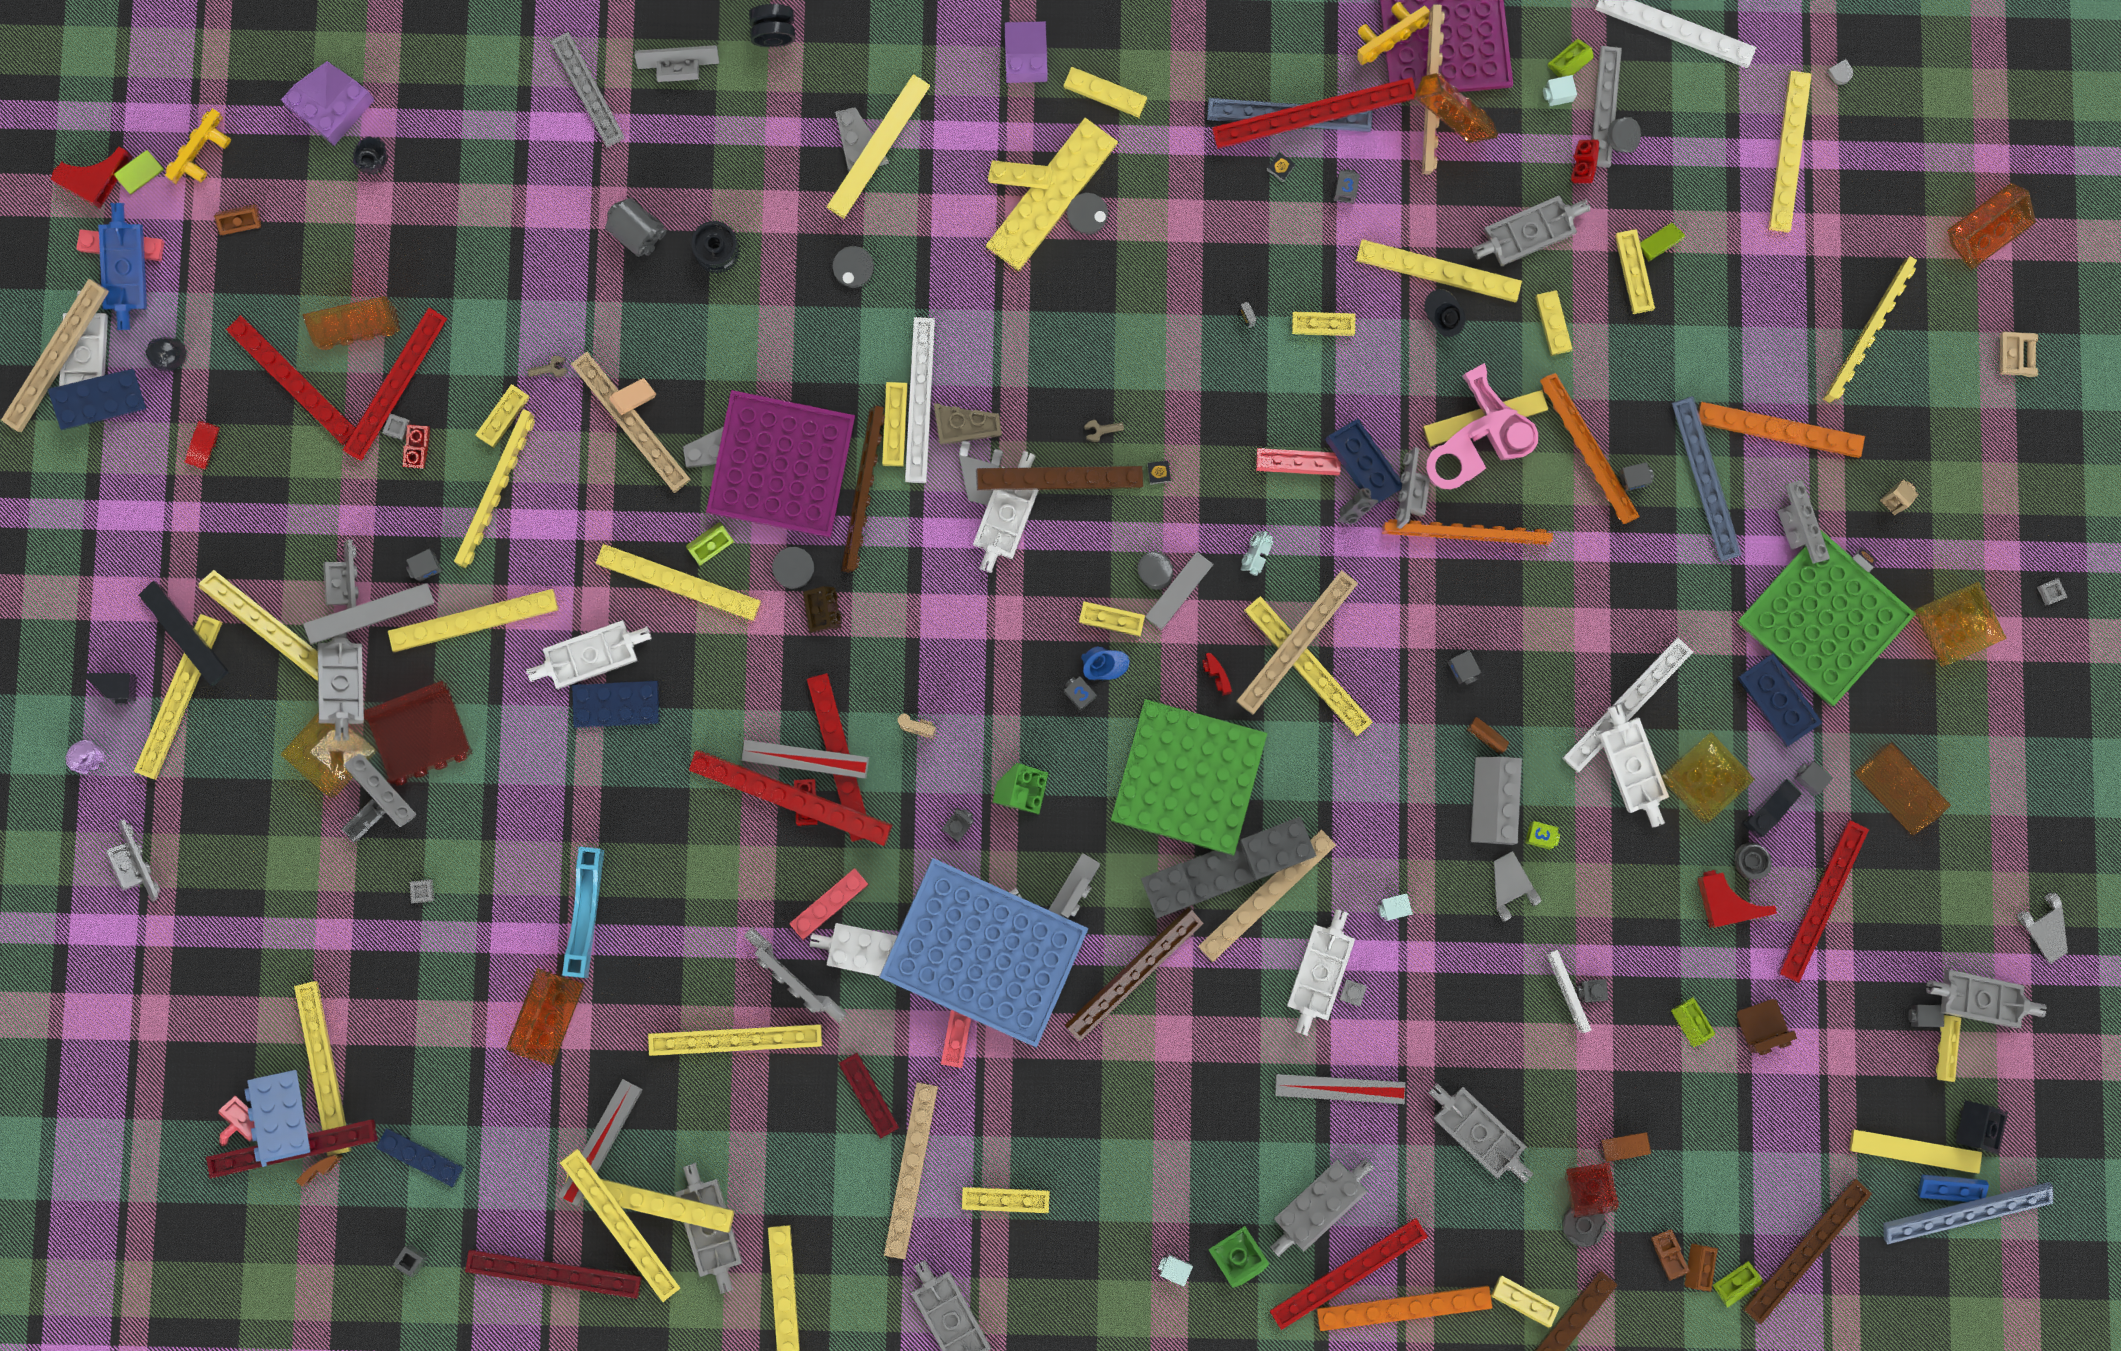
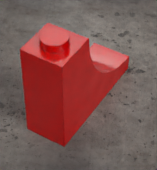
[50,146,132,209]
[1697,870,1777,928]

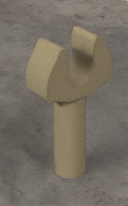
[527,356,568,378]
[1084,420,1124,442]

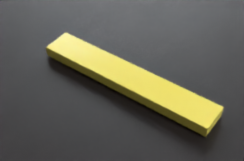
[1423,390,1548,447]
[1849,1129,1982,1174]

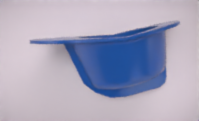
[1081,647,1129,680]

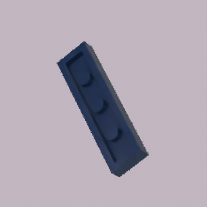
[376,1128,464,1187]

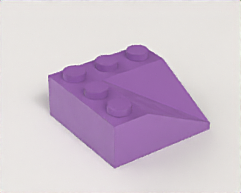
[281,61,374,146]

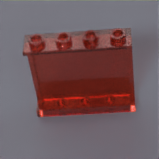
[363,681,473,786]

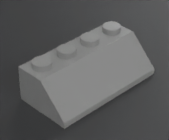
[1471,757,1522,845]

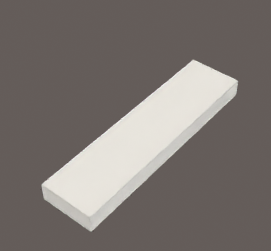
[1546,950,1591,1033]

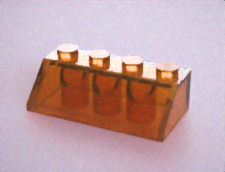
[1414,73,1498,143]
[1947,183,2036,270]
[302,296,400,350]
[1854,742,1951,836]
[506,968,584,1065]

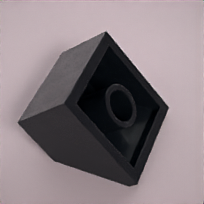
[1956,1100,2008,1155]

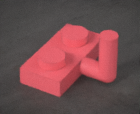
[219,1096,255,1146]

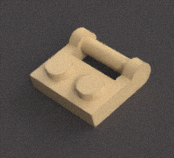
[2000,332,2038,377]
[898,714,937,740]

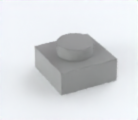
[1339,979,1367,1007]

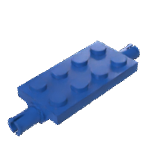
[98,203,147,330]

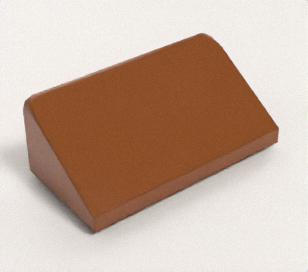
[214,204,261,235]
[1467,717,1509,754]
[1685,1243,1718,1292]

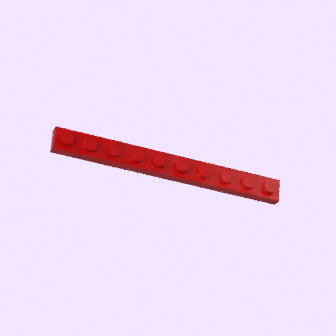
[1212,77,1417,149]
[689,750,892,846]

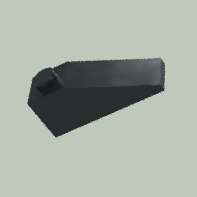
[1742,779,1802,838]

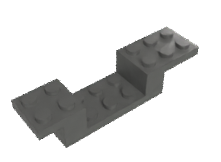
[1141,816,1316,919]

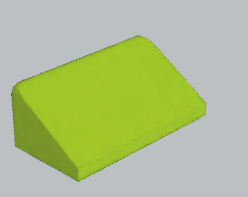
[1548,39,1594,78]
[114,150,164,194]
[1640,223,1686,261]
[686,522,734,566]
[1671,997,1716,1047]
[1713,1261,1763,1307]

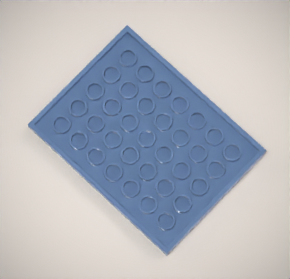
[879,858,1088,1048]

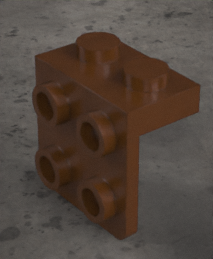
[1736,999,1797,1056]

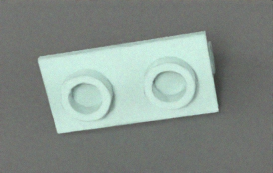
[1240,531,1273,576]

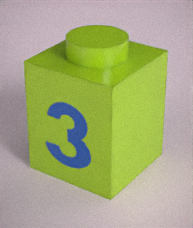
[1525,821,1560,850]

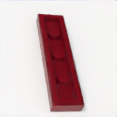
[838,1052,899,1139]

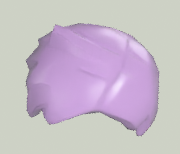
[65,740,105,774]

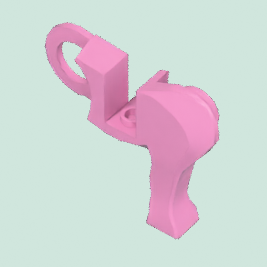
[1426,363,1538,490]

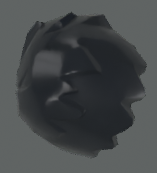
[353,136,388,175]
[145,337,187,371]

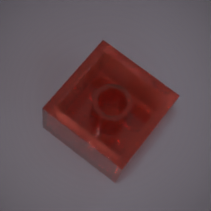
[1565,1163,1619,1218]

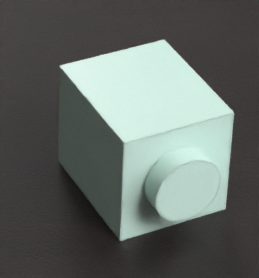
[1543,75,1577,106]
[1378,894,1413,921]
[1158,1254,1193,1287]

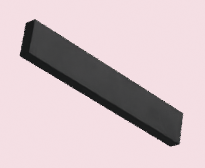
[138,581,229,686]

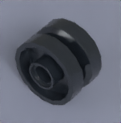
[749,4,795,47]
[691,221,740,273]

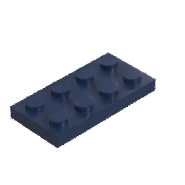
[48,368,146,431]
[1325,419,1403,508]
[1737,654,1822,747]
[572,681,660,728]

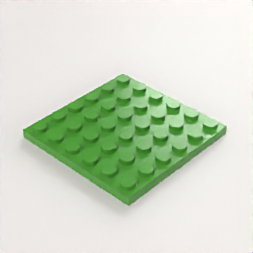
[1737,529,1916,707]
[1111,699,1267,856]

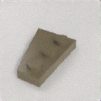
[934,403,1002,445]

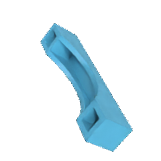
[562,847,604,978]

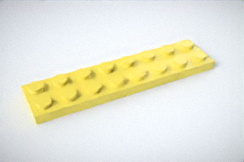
[986,118,1118,271]

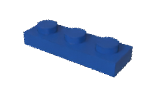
[1918,1175,1989,1202]

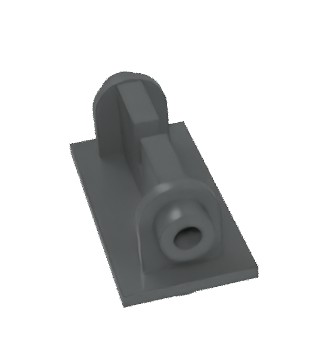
[1337,488,1378,524]
[341,799,386,843]

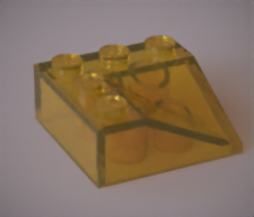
[1914,581,2007,667]
[280,712,377,798]
[1661,732,1755,824]

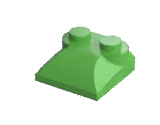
[1209,1226,1269,1288]

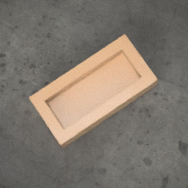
[609,378,656,415]

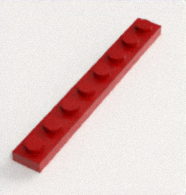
[342,308,447,461]
[226,315,355,445]
[807,673,867,842]
[1778,820,1869,983]
[1269,1218,1428,1330]

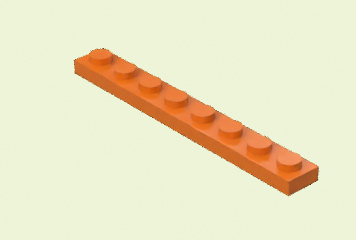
[1540,373,1640,524]
[1698,402,1865,458]
[1382,519,1553,545]
[1316,1286,1492,1331]

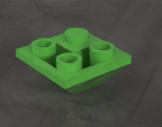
[992,763,1049,814]

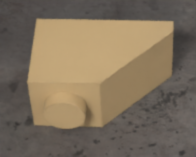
[1880,480,1919,515]

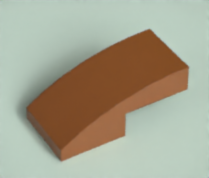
[1602,1132,1651,1162]
[296,1154,343,1187]
[1651,1229,1690,1281]

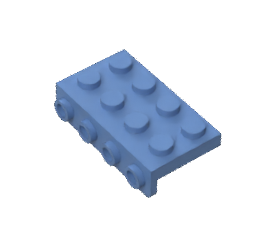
[245,1070,310,1167]

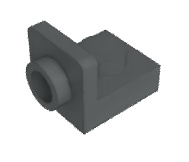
[942,808,974,842]
[1577,979,1608,1003]

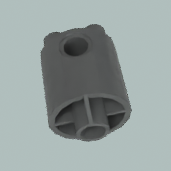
[605,198,667,257]

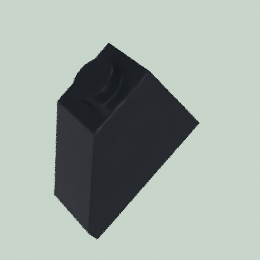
[87,673,137,705]

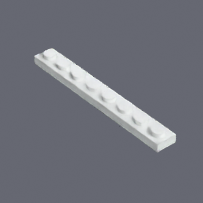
[1595,0,1756,68]
[905,317,935,483]
[1562,638,1693,773]

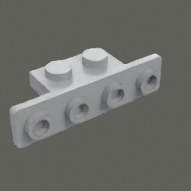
[635,45,719,82]
[1395,447,1430,529]
[1778,480,1830,563]
[323,539,359,609]
[344,753,416,827]
[105,819,160,902]
[1049,854,1100,919]

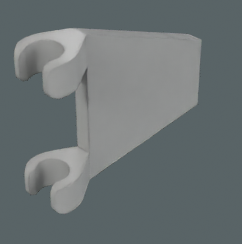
[959,441,1003,506]
[1494,851,1541,922]
[2017,893,2068,964]

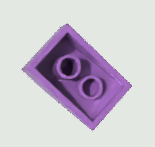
[1005,22,1047,83]

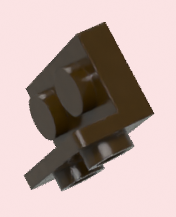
[803,586,842,633]

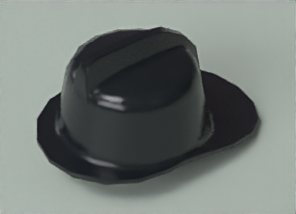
[1424,289,1466,337]

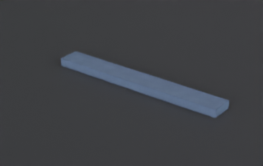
[1207,98,1372,132]
[1672,396,1742,562]
[1883,1182,2053,1244]

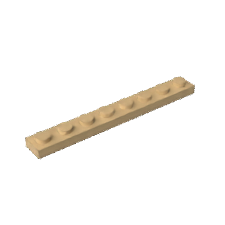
[1422,5,1445,175]
[1,279,109,432]
[571,352,691,493]
[1236,570,1358,715]
[1198,830,1336,962]
[884,1082,938,1259]

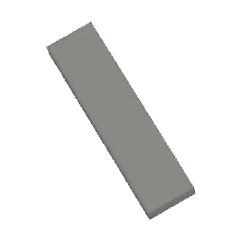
[1145,552,1213,631]

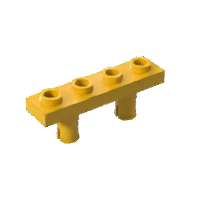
[1357,2,1430,66]
[165,108,231,184]

